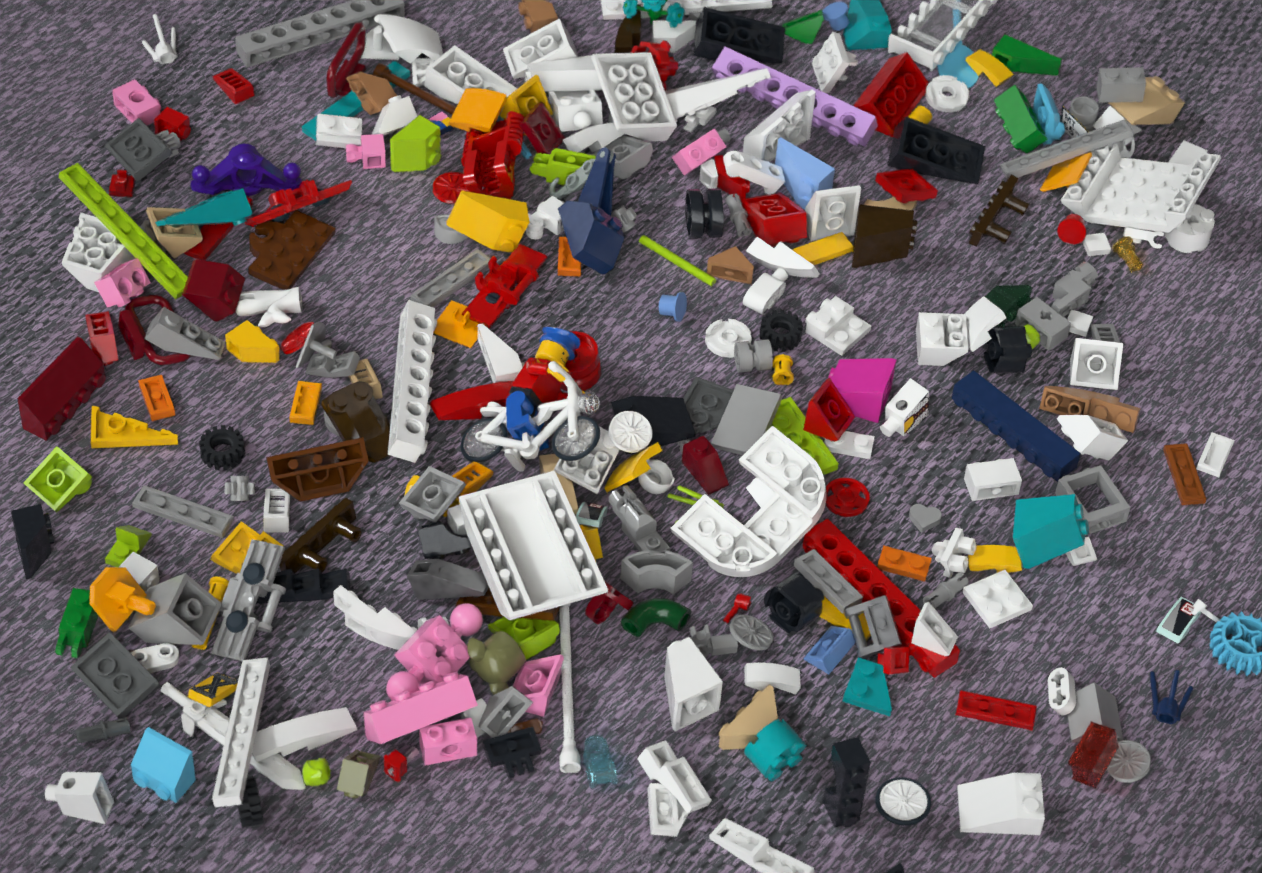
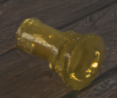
[1112,236,1143,272]

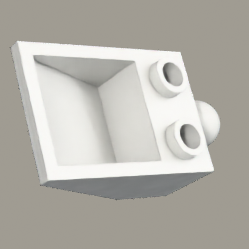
[547,90,603,132]

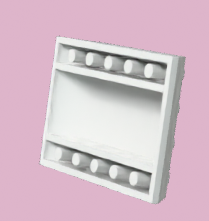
[459,471,608,620]

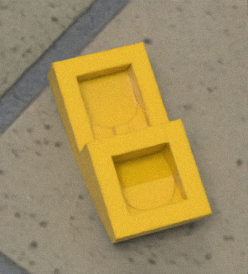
[965,49,1013,87]
[969,545,1022,573]

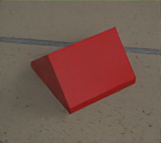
[803,378,855,442]

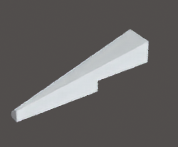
[665,68,771,122]

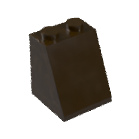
[852,204,917,268]

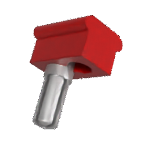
[384,747,419,782]

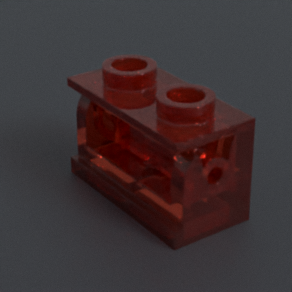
[1068,722,1119,788]

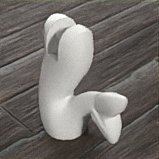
[236,287,303,328]

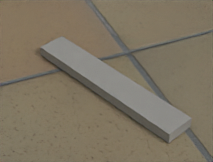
[1000,120,1133,180]

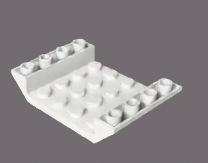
[1061,143,1221,233]

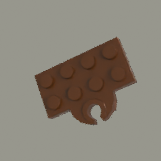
[248,210,336,290]

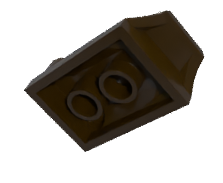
[321,381,391,463]

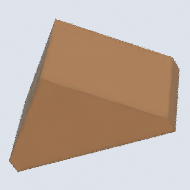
[707,246,754,284]

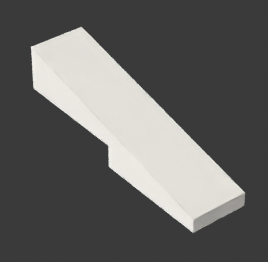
[709,818,815,873]

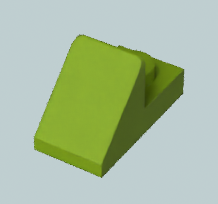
[105,525,152,567]

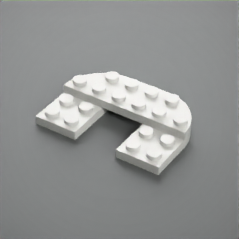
[671,426,826,577]

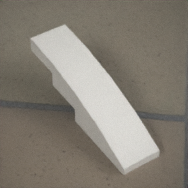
[252,707,357,762]

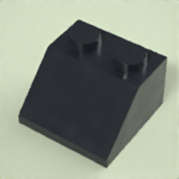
[11,504,54,579]

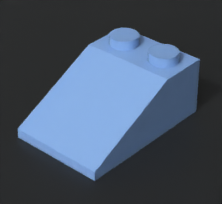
[775,137,835,210]

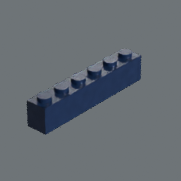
[951,370,1081,482]

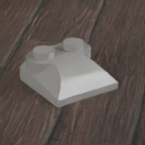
[591,135,653,179]
[399,466,466,522]

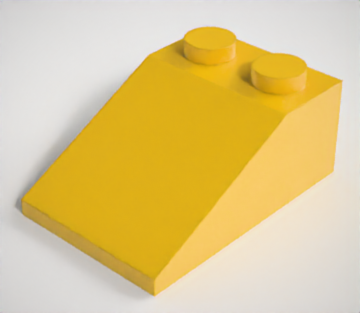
[446,190,529,252]

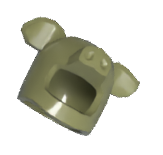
[467,631,526,695]

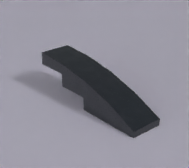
[256,568,351,604]

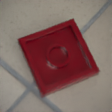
[519,102,565,155]

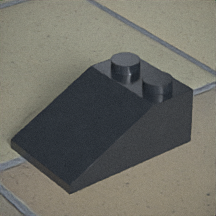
[611,396,696,455]

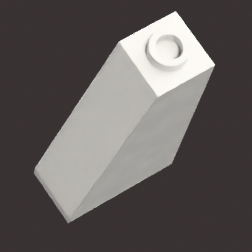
[525,53,604,91]

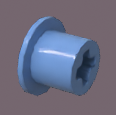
[823,2,849,31]
[659,292,687,322]

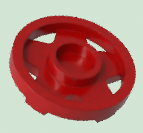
[825,478,870,517]

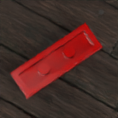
[956,690,1037,731]

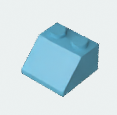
[131,727,196,803]

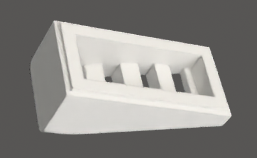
[263,489,290,533]

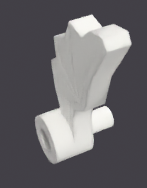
[1192,599,1220,623]

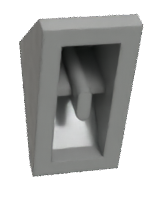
[478,686,533,738]

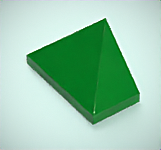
[782,9,824,44]

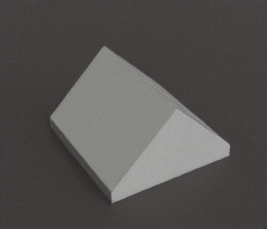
[1064,682,1123,742]

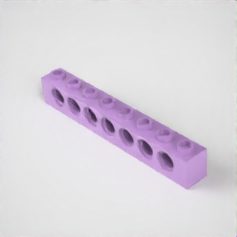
[712,47,878,147]

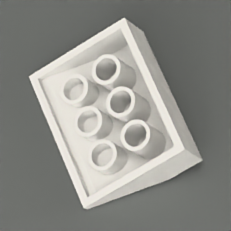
[591,53,677,142]

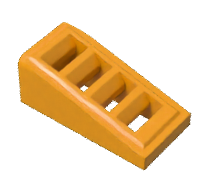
[452,461,494,498]

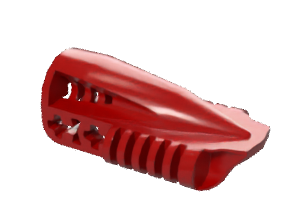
[461,111,525,199]

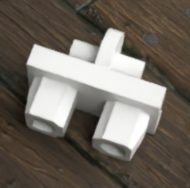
[932,528,977,578]

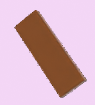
[1163,443,1206,505]

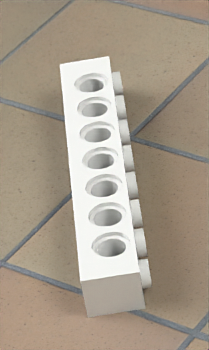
[388,300,437,463]

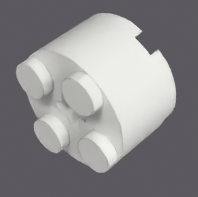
[1165,204,1214,253]

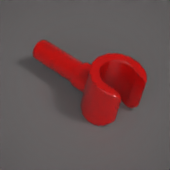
[723,593,751,624]

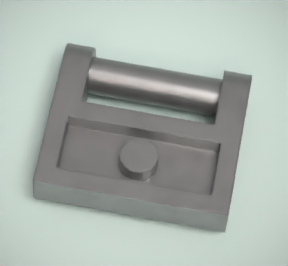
[844,595,902,659]

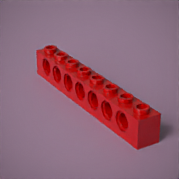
[803,518,960,678]

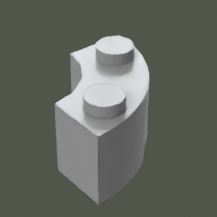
[620,550,693,595]

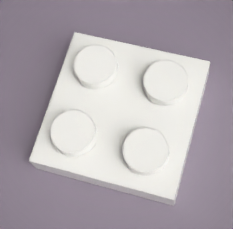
[962,570,1033,628]

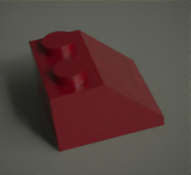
[182,259,246,322]

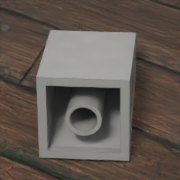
[128,573,222,645]

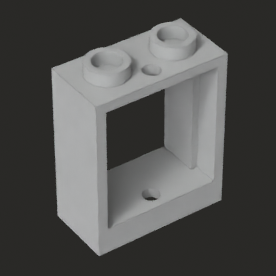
[1055,465,1130,536]

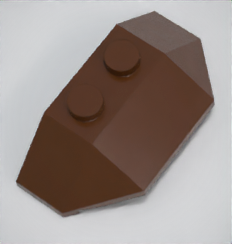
[266,437,369,502]

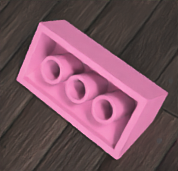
[364,672,478,744]

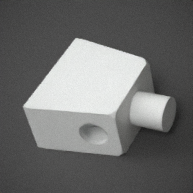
[45,772,114,824]

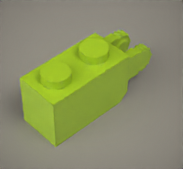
[530,148,596,185]

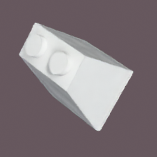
[664,637,723,732]

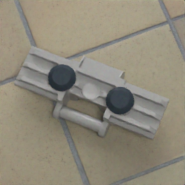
[211,539,286,662]

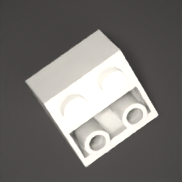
[916,312,968,366]
[1057,415,1128,461]

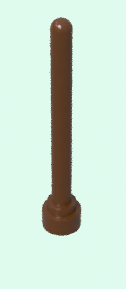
[372,63,456,115]

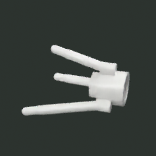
[142,14,178,64]

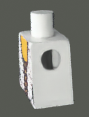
[880,378,929,437]

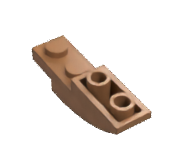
[1039,386,1141,433]

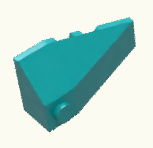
[843,0,892,50]
[155,188,253,226]

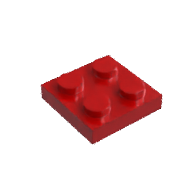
[875,169,938,203]

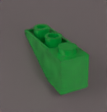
[992,35,1062,76]

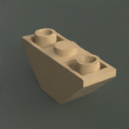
[719,685,778,750]

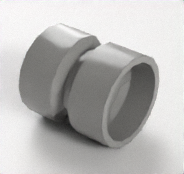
[1069,96,1099,132]
[734,339,773,373]

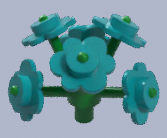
[623,0,685,28]

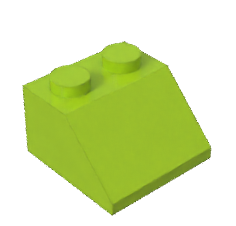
[390,115,441,172]

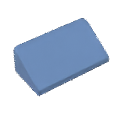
[803,626,856,674]

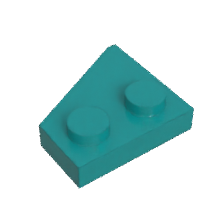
[842,657,892,717]

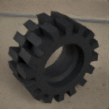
[760,309,803,352]
[199,425,245,470]
[237,776,264,828]

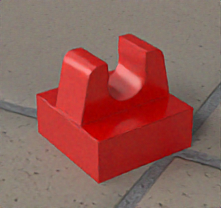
[109,170,136,197]
[878,645,909,675]

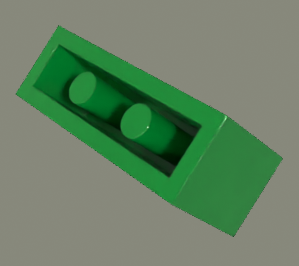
[994,85,1048,154]

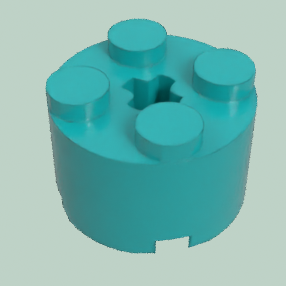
[744,719,806,782]

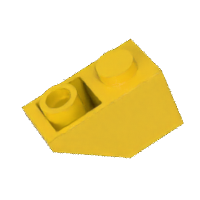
[225,320,280,363]

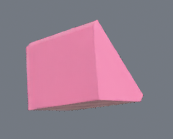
[513,654,564,717]

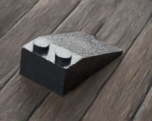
[693,7,785,63]
[887,116,985,184]

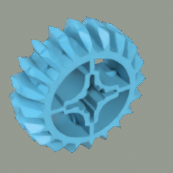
[1209,611,1262,676]

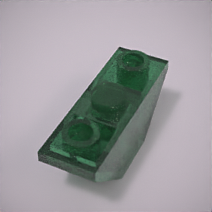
[985,285,1032,326]

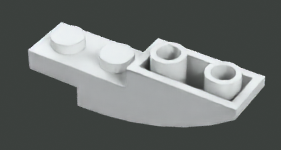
[333,585,418,650]

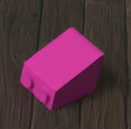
[828,358,897,423]

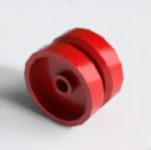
[560,331,602,392]

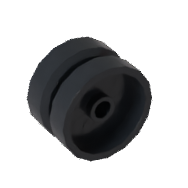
[685,188,724,239]

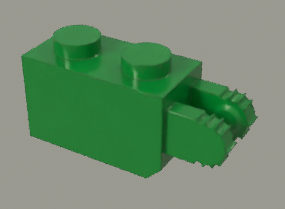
[55,588,99,658]

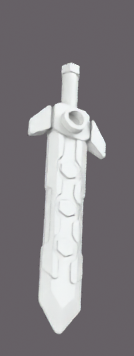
[160,682,305,790]

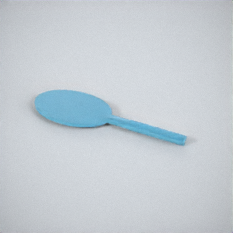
[937,0,979,88]

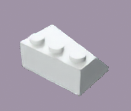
[743,89,816,162]
[62,213,136,292]

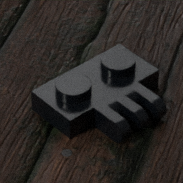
[482,727,541,779]

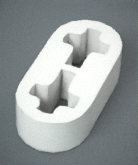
[1048,668,1076,715]

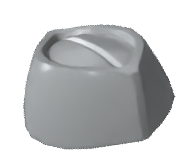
[434,214,468,244]

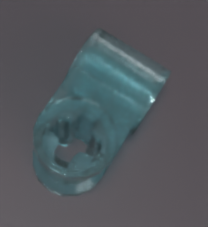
[583,735,617,789]

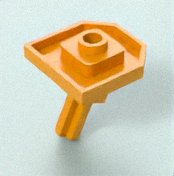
[90,567,156,632]

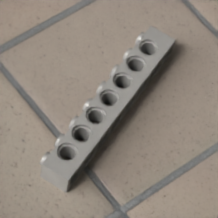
[235,0,405,68]

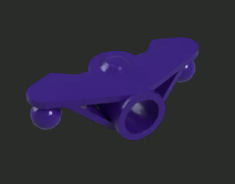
[190,143,302,196]

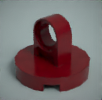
[585,581,634,624]

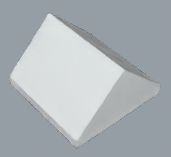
[1070,338,1123,390]

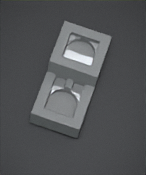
[306,351,360,378]

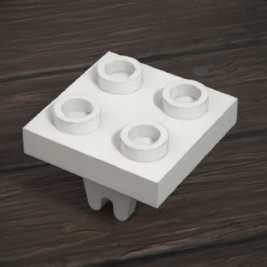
[812,32,858,93]

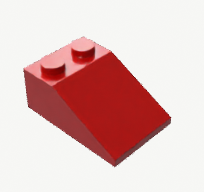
[740,192,807,247]

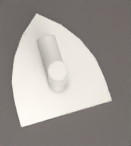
[361,25,399,60]

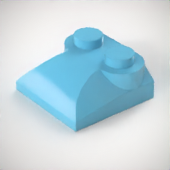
[1033,84,1065,145]

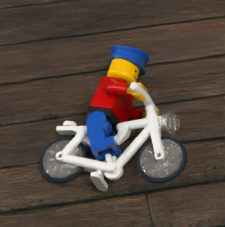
[460,327,600,472]

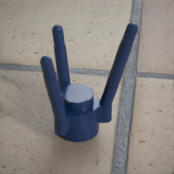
[1150,670,1193,724]

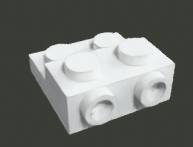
[805,296,871,356]

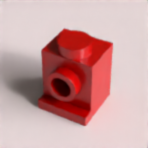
[154,107,191,141]

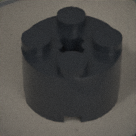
[984,326,1032,373]
[764,572,824,633]

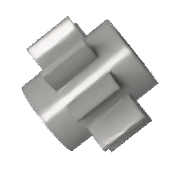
[156,130,181,158]
[611,205,637,233]
[225,476,255,501]

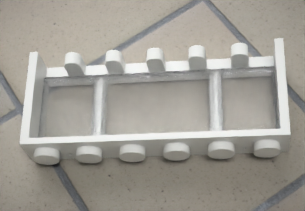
[888,0,998,71]

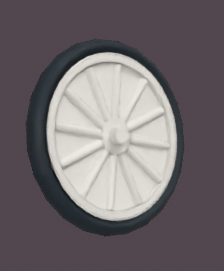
[875,777,931,826]

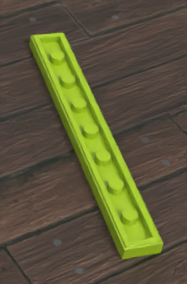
[59,163,188,300]

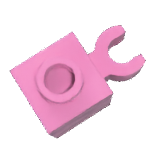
[346,134,386,169]

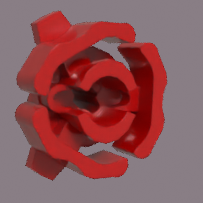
[631,40,678,91]

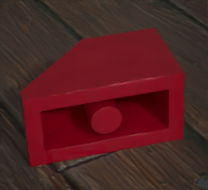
[682,436,729,495]

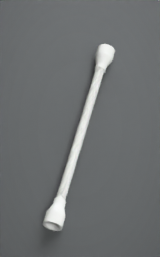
[559,603,581,773]

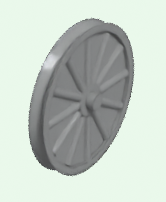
[729,615,774,650]
[1103,740,1151,783]

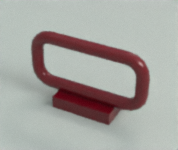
[326,22,366,98]
[118,295,191,365]

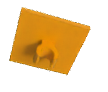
[1040,152,1092,192]
[433,300,479,348]

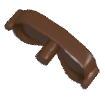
[507,719,543,734]

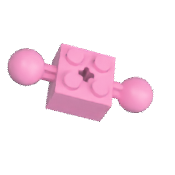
[386,603,483,701]

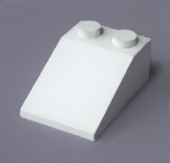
[503,18,578,79]
[805,185,861,241]
[957,773,1045,835]

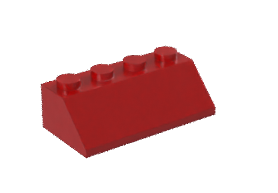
[853,52,929,137]

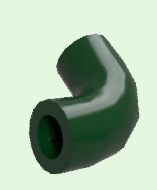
[621,598,691,637]

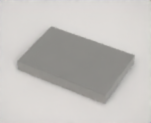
[711,384,782,455]

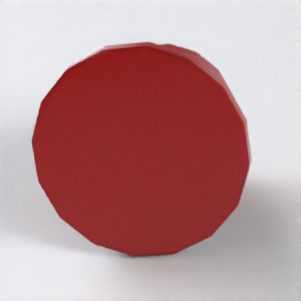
[1057,214,1087,245]

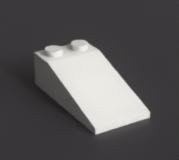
[424,45,517,109]

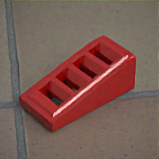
[213,68,254,104]

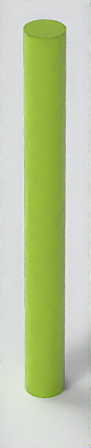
[639,235,717,287]

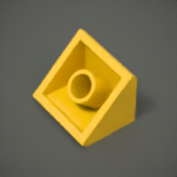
[500,75,553,136]

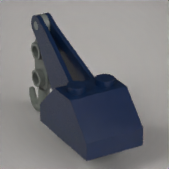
[549,147,625,275]

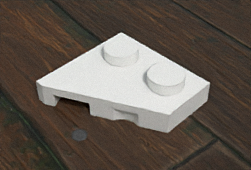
[647,783,689,836]

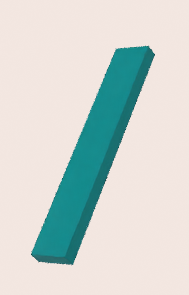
[302,61,410,141]

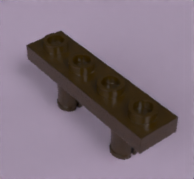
[968,174,1030,247]
[279,497,362,574]

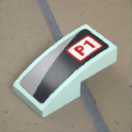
[576,502,608,528]
[1156,596,1202,644]

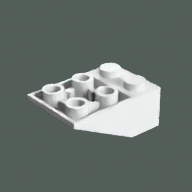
[553,421,620,494]

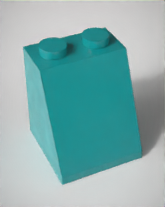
[1013,494,1089,569]

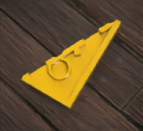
[91,406,178,448]

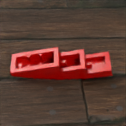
[430,381,514,420]

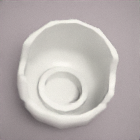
[638,458,675,494]

